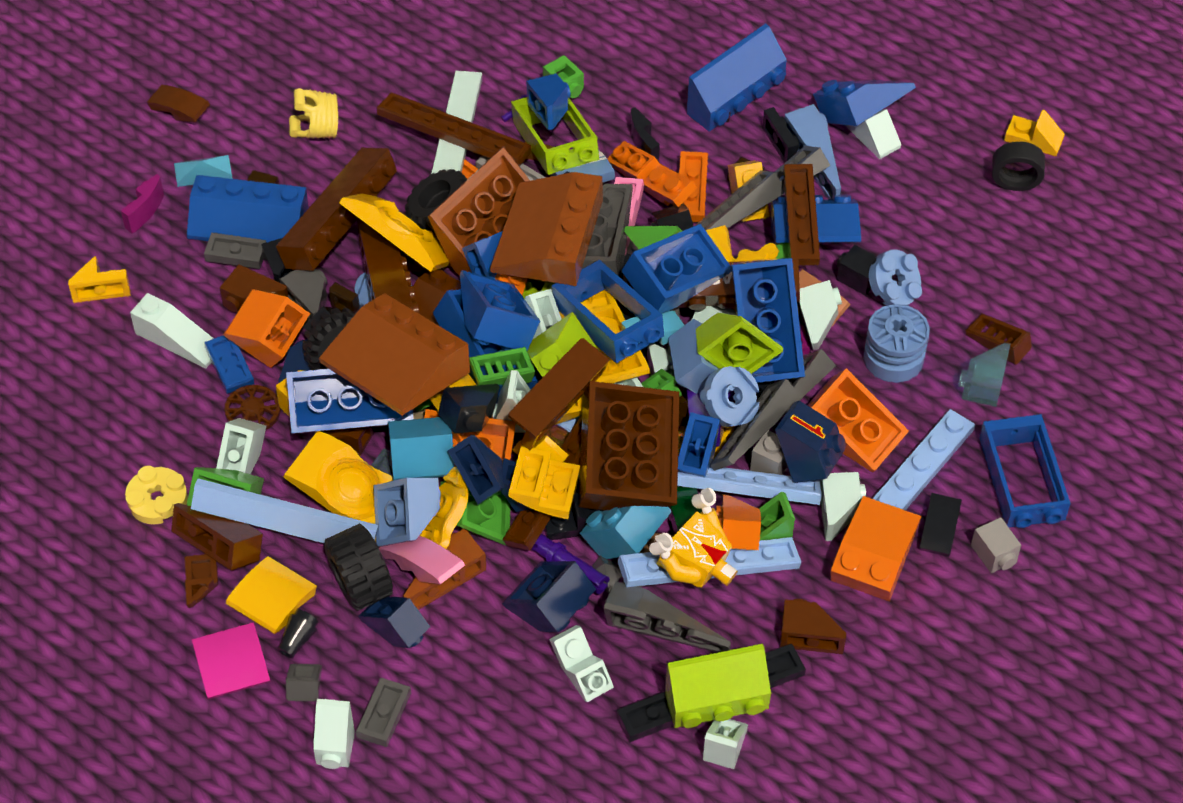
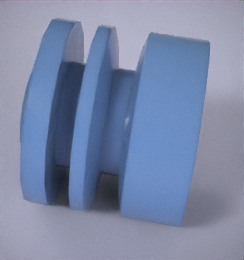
[863,304,930,383]

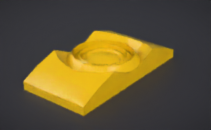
[339,194,449,272]
[559,289,650,383]
[283,431,393,542]

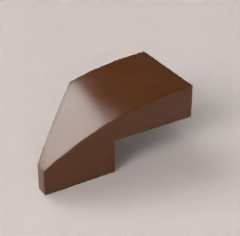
[184,554,219,608]

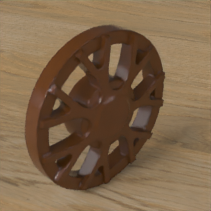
[224,385,281,430]

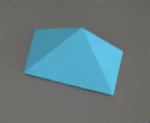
[174,155,233,187]

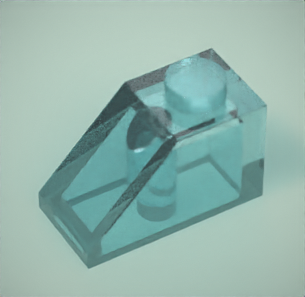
[958,343,1011,407]

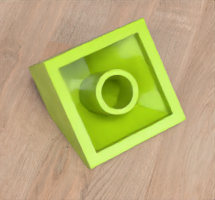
[527,312,599,377]
[696,312,783,374]

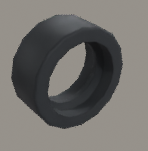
[992,141,1045,191]

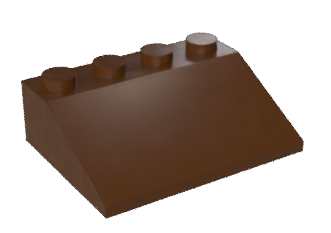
[578,381,679,510]

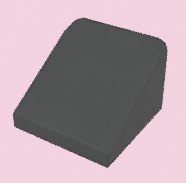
[286,664,322,701]

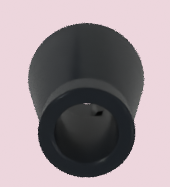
[277,609,318,659]

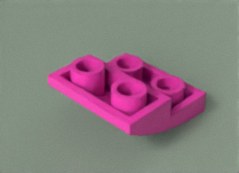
[192,622,270,700]

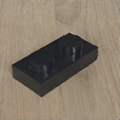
[762,107,800,163]

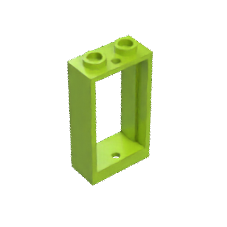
[511,97,599,175]

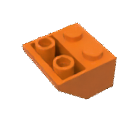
[223,289,311,368]

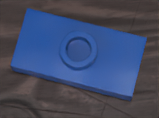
[204,336,254,394]

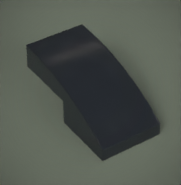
[630,107,660,162]
[919,493,962,557]

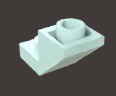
[549,625,614,702]

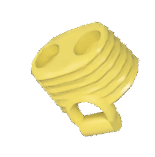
[289,88,338,139]

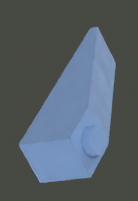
[784,104,841,199]

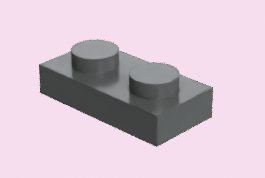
[204,232,266,269]
[356,678,411,747]

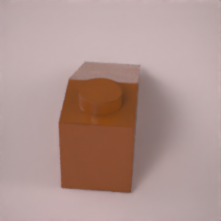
[403,528,486,610]

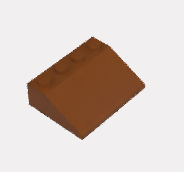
[427,147,530,276]
[490,172,603,286]
[319,293,470,416]

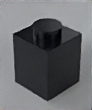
[650,203,694,231]
[836,245,877,296]

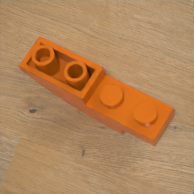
[607,141,697,208]

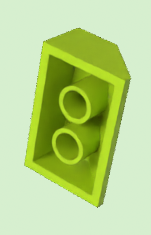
[665,644,771,728]

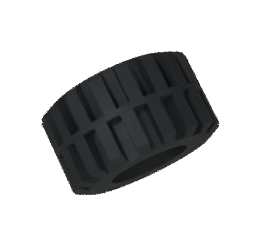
[405,169,467,239]
[302,308,357,370]
[324,523,393,611]

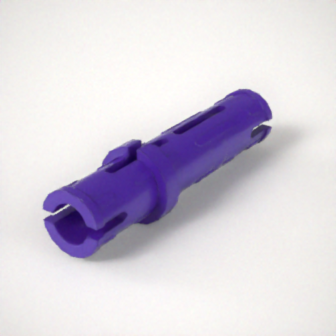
[532,533,610,594]

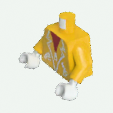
[649,488,738,587]

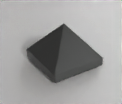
[592,555,622,594]

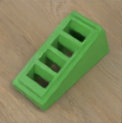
[469,347,535,385]

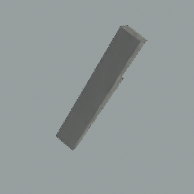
[695,146,831,230]
[710,349,836,471]

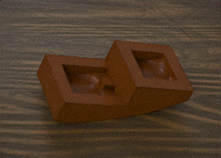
[147,85,210,122]

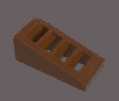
[965,313,1032,365]

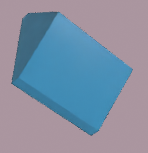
[388,417,454,481]

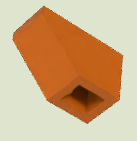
[716,495,761,550]

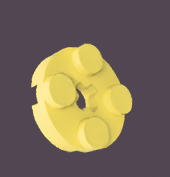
[125,466,188,524]

